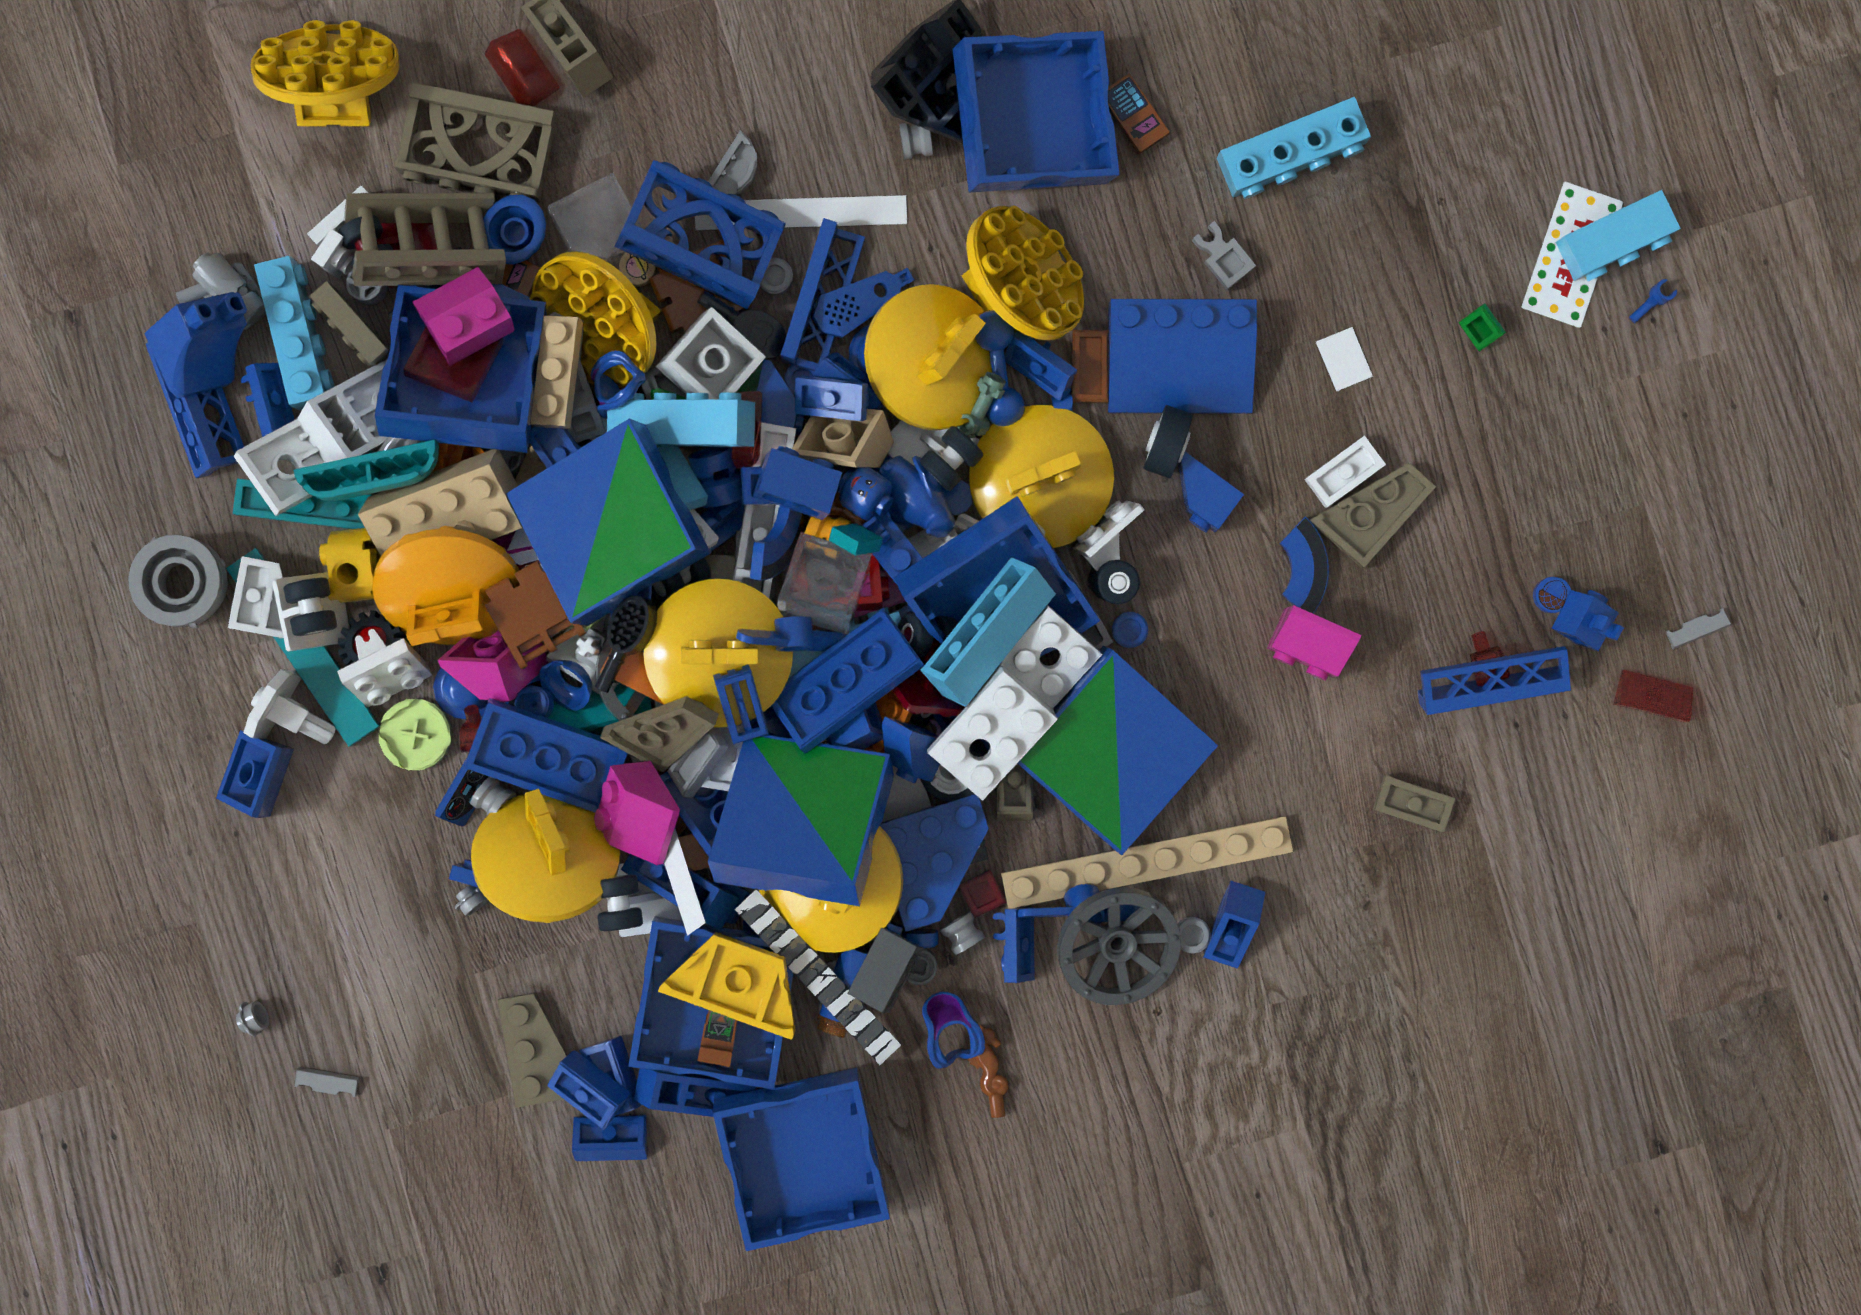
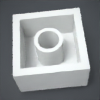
[655,307,766,399]

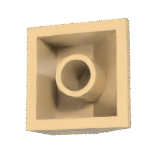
[792,409,894,468]

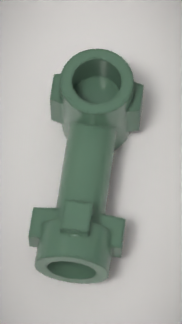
[957,372,1006,438]

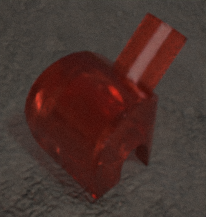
[1470,631,1510,686]
[460,705,482,753]

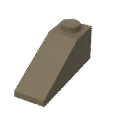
[520,0,613,98]

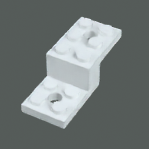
[234,359,388,516]
[927,605,1102,801]

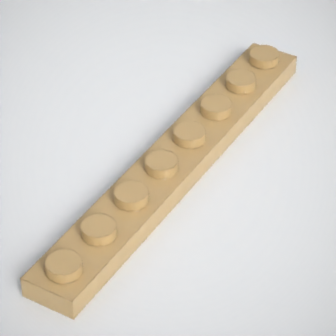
[1001,816,1293,909]

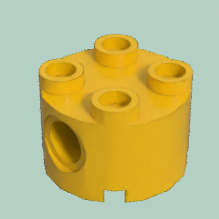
[319,528,381,603]

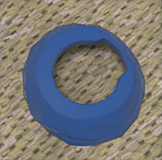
[539,660,592,711]

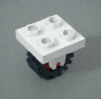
[337,610,432,707]

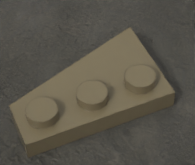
[1309,463,1436,568]
[600,696,719,772]
[498,992,568,1108]

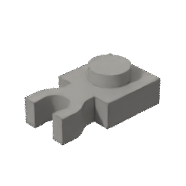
[1192,221,1256,290]

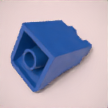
[144,292,247,398]

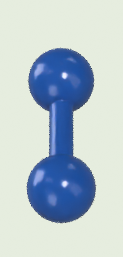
[975,310,1025,426]

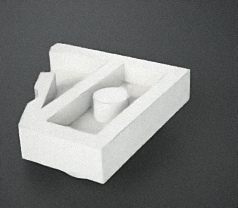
[228,556,284,638]

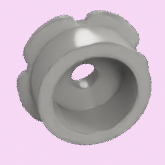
[455,885,489,917]
[236,1001,269,1036]

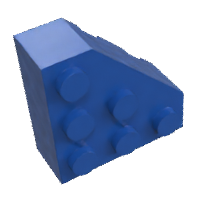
[880,794,989,932]

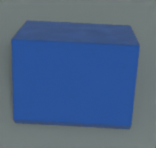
[216,730,294,818]

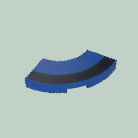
[750,506,810,581]
[1279,516,1329,614]

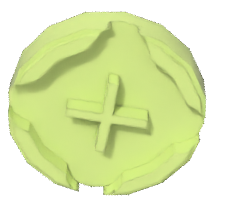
[379,699,452,770]

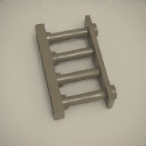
[344,192,506,286]

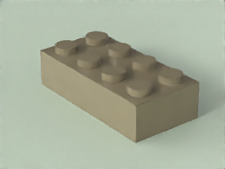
[310,281,390,368]

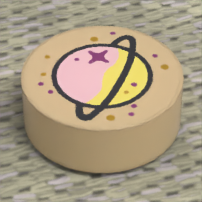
[619,252,656,287]

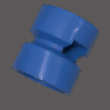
[688,447,742,508]

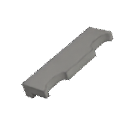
[1666,608,1731,650]
[294,1067,359,1097]

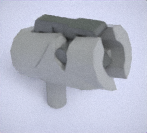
[176,252,266,330]

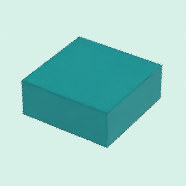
[829,523,883,555]

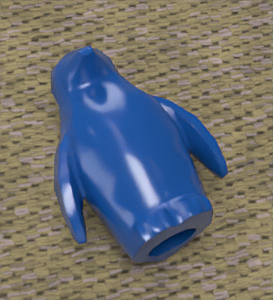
[878,455,955,538]

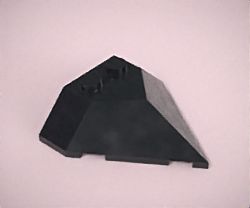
[871,0,982,144]

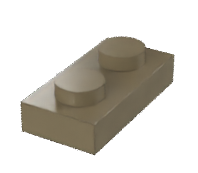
[1373,775,1455,833]

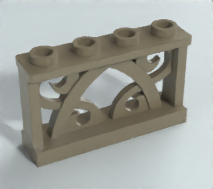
[394,82,559,202]

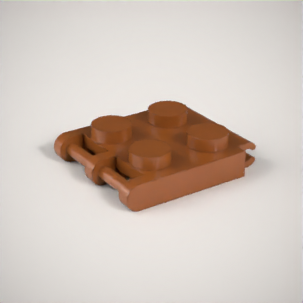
[649,240,752,333]
[485,561,587,670]

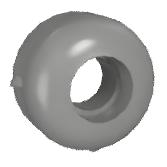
[128,535,228,629]

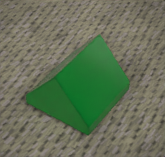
[1458,303,1506,352]

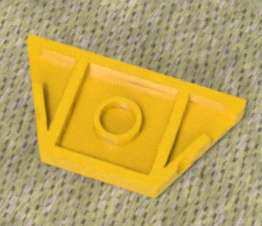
[658,932,795,1040]

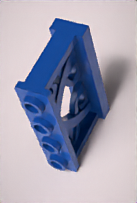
[614,160,786,309]

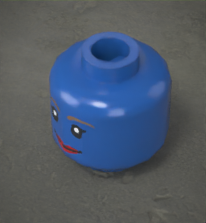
[837,467,894,521]

